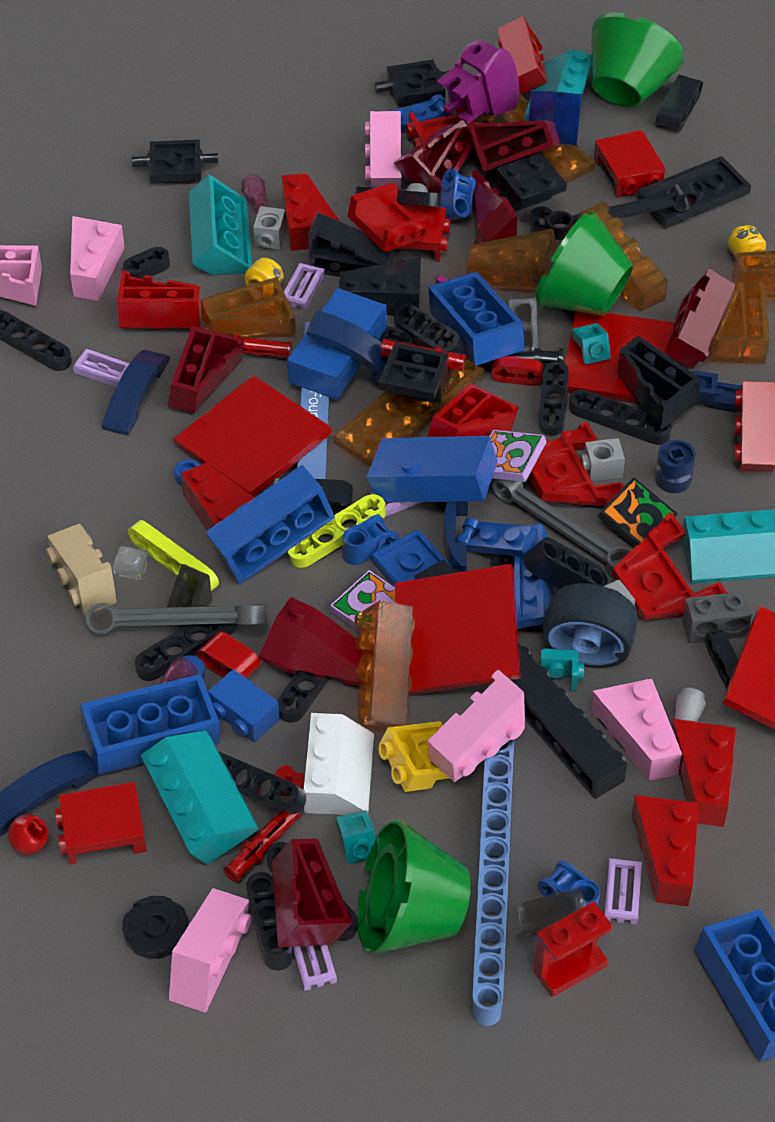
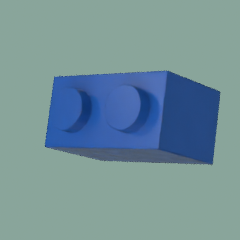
[208,669,280,743]

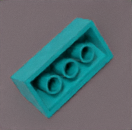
[524,50,591,132]
[189,175,252,276]
[681,509,775,584]
[141,730,260,865]

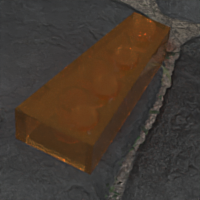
[579,201,668,312]
[354,600,415,731]

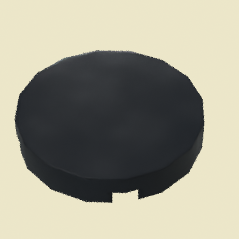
[122,896,189,959]

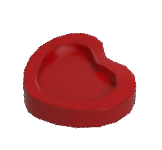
[275,765,305,796]

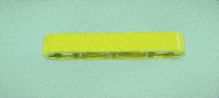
[288,494,386,568]
[128,520,219,595]

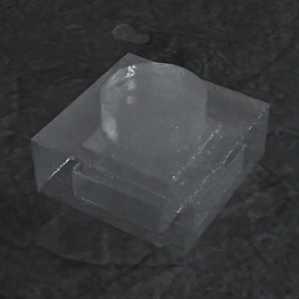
[112,546,149,580]

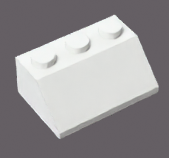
[304,713,374,815]

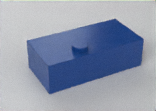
[428,271,524,366]
[287,288,387,400]
[367,436,498,502]
[206,465,335,584]
[80,674,219,775]
[694,909,775,1062]

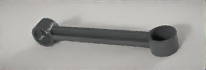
[491,479,631,579]
[86,603,267,634]

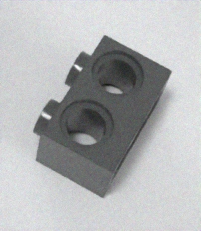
[682,591,752,644]

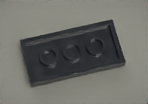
[637,156,751,228]

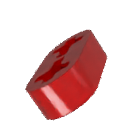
[491,356,544,386]

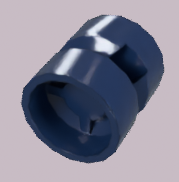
[655,439,696,493]

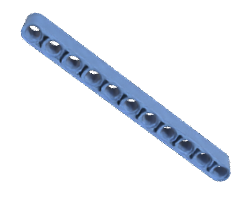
[472,740,514,1026]

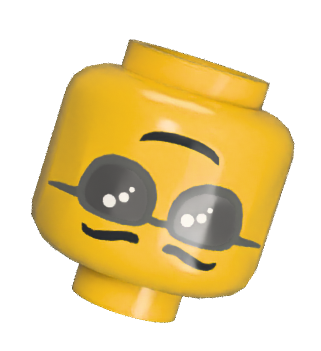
[727,225,767,264]
[244,258,284,297]

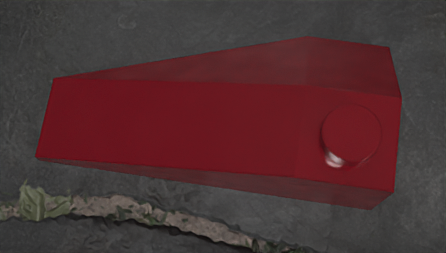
[472,170,518,263]
[259,597,394,690]

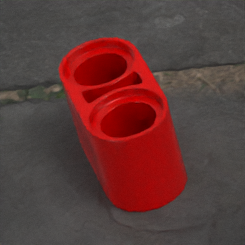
[197,631,261,678]

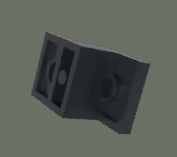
[483,152,567,212]
[379,343,453,404]

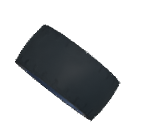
[543,583,637,668]

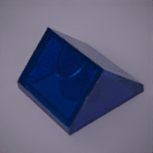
[529,90,582,146]

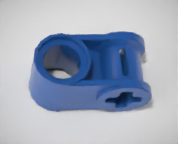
[440,169,476,221]
[343,515,399,565]
[538,860,600,914]

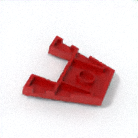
[528,422,624,507]
[611,512,727,621]

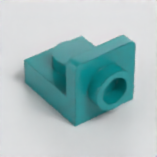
[571,323,610,364]
[540,649,584,691]
[336,810,376,863]

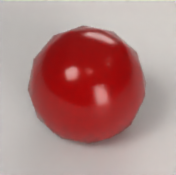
[8,814,49,855]

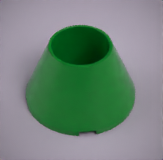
[591,12,685,107]
[534,210,634,316]
[357,820,471,954]

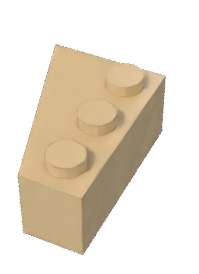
[45,523,117,616]

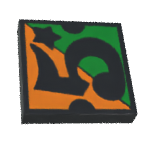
[598,477,678,547]

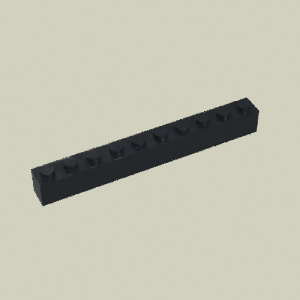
[415,559,627,799]

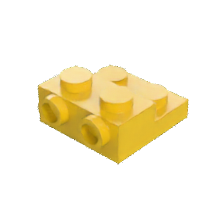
[379,721,463,792]

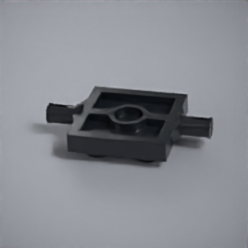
[374,59,449,105]
[132,139,218,183]

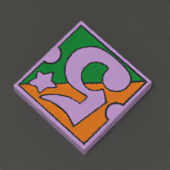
[490,430,546,482]
[330,570,396,643]

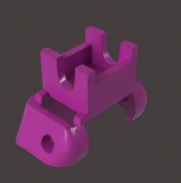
[437,39,519,125]

